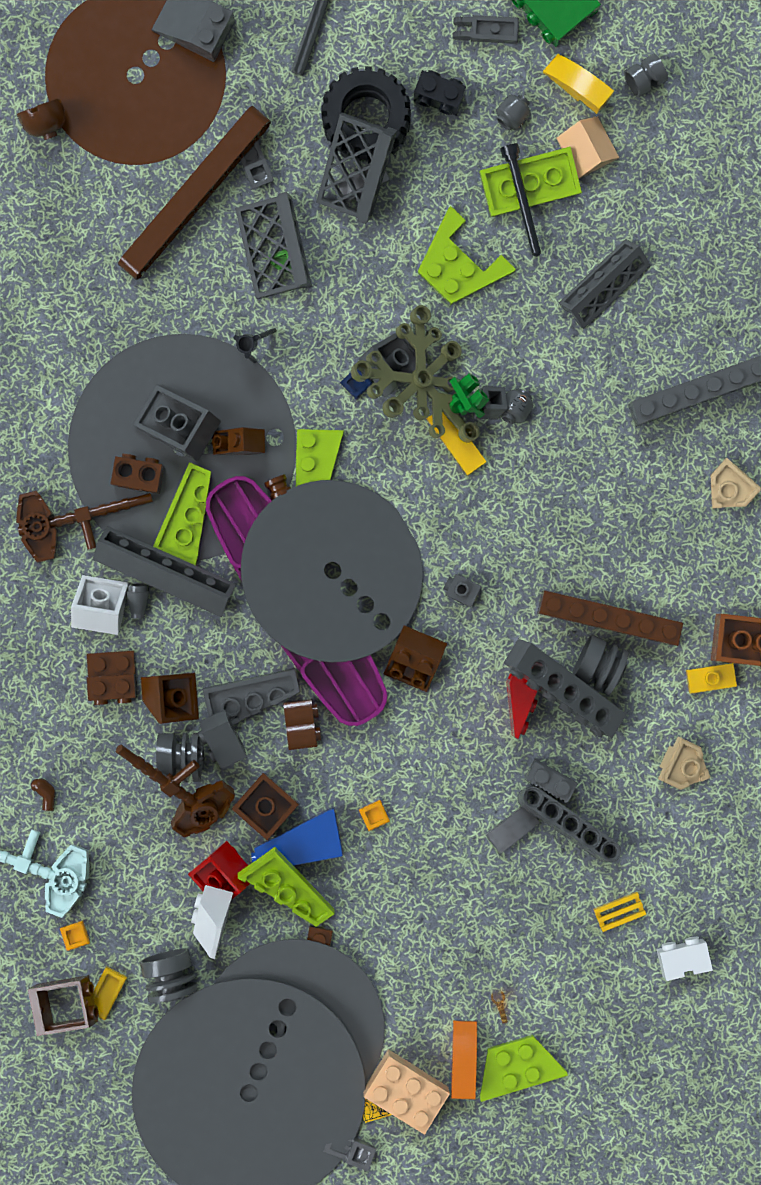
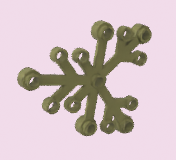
[351,305,480,443]

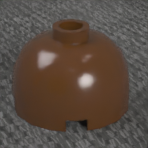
[17,98,66,140]

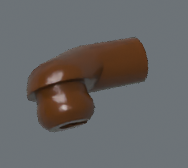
[31,778,55,811]

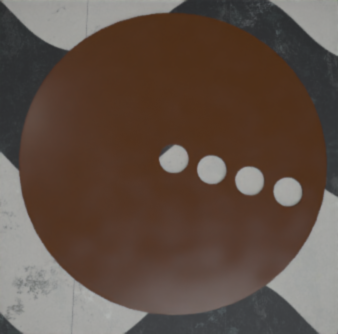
[45,0,226,165]

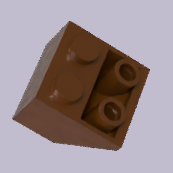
[383,625,447,692]

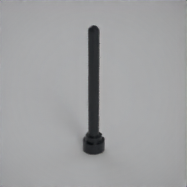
[500,143,541,257]

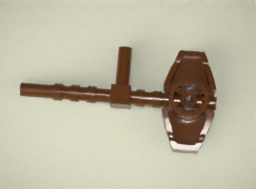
[16,491,153,563]
[116,745,235,837]

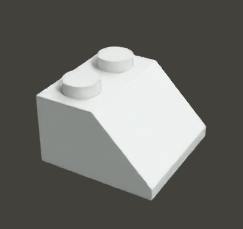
[71,575,129,635]
[191,885,233,959]

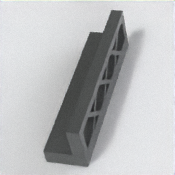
[559,239,651,329]

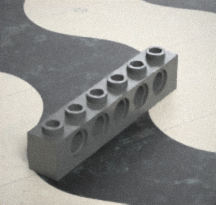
[504,638,627,738]

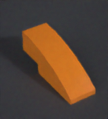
[451,1020,477,1099]

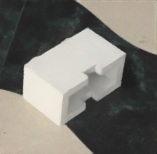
[657,936,713,981]

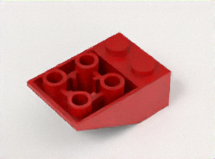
[506,667,541,739]

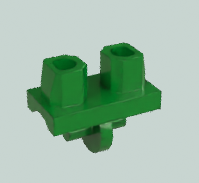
[449,373,490,418]

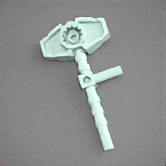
[0,829,90,918]

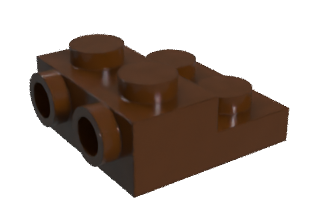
[86,650,138,705]

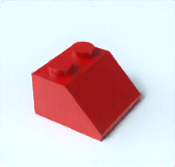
[188,841,250,899]

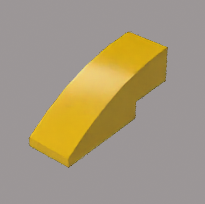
[543,54,614,114]

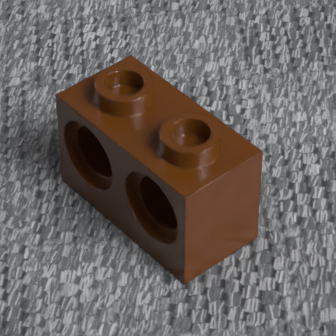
[110,453,165,494]

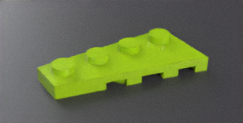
[296,429,344,486]
[153,462,212,566]
[238,847,335,927]

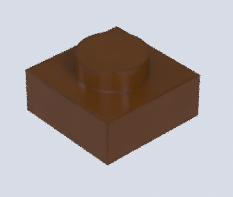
[307,926,333,946]

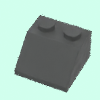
[359,329,429,397]

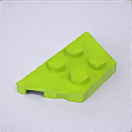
[479,1035,568,1102]

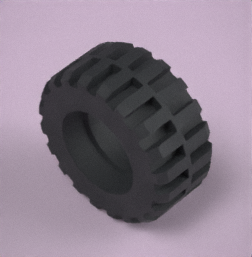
[321,66,411,164]

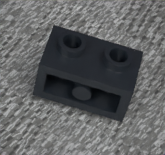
[413,70,466,116]

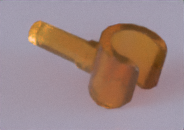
[491,990,508,1023]

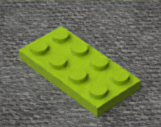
[479,146,582,217]

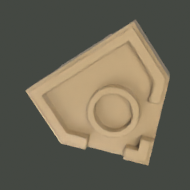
[710,457,761,509]
[658,737,710,790]

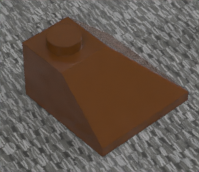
[141,673,199,724]

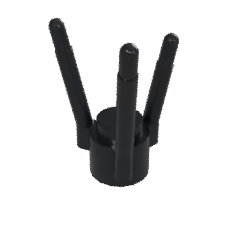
[233,328,277,363]

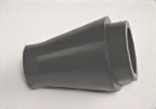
[126,584,150,619]

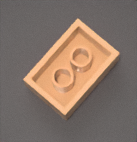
[363,1049,450,1135]

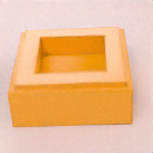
[359,800,390,831]
[60,920,90,951]

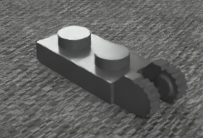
[452,15,519,44]

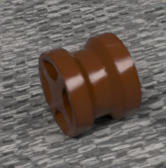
[264,474,291,501]

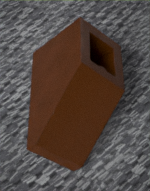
[212,427,265,455]

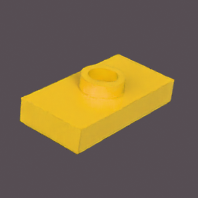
[686,663,737,694]

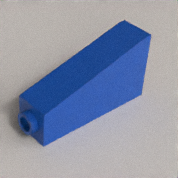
[251,807,343,866]

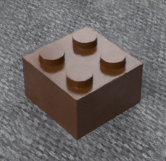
[232,773,300,840]

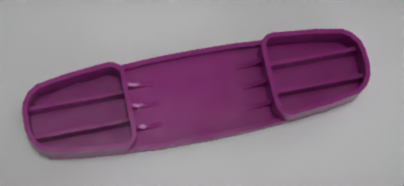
[206,476,387,726]

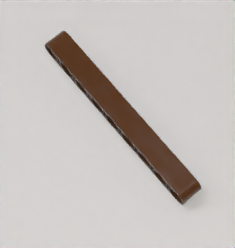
[118,106,271,280]

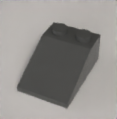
[152,0,235,62]
[133,385,221,461]

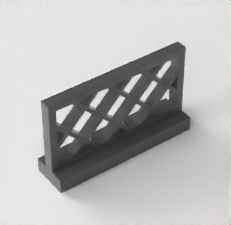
[316,113,397,224]
[235,192,312,299]

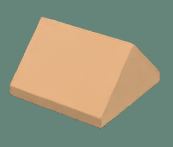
[556,117,619,179]

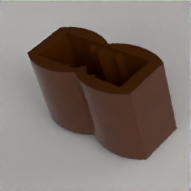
[283,699,321,750]

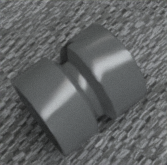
[624,54,668,97]

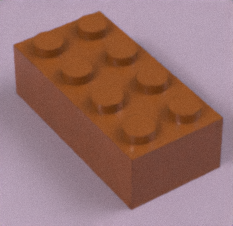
[711,614,761,666]

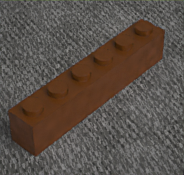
[537,590,683,646]

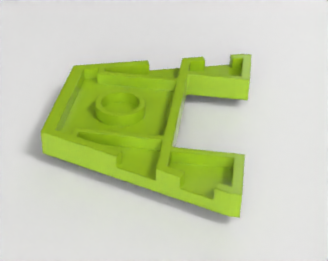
[418,206,516,305]

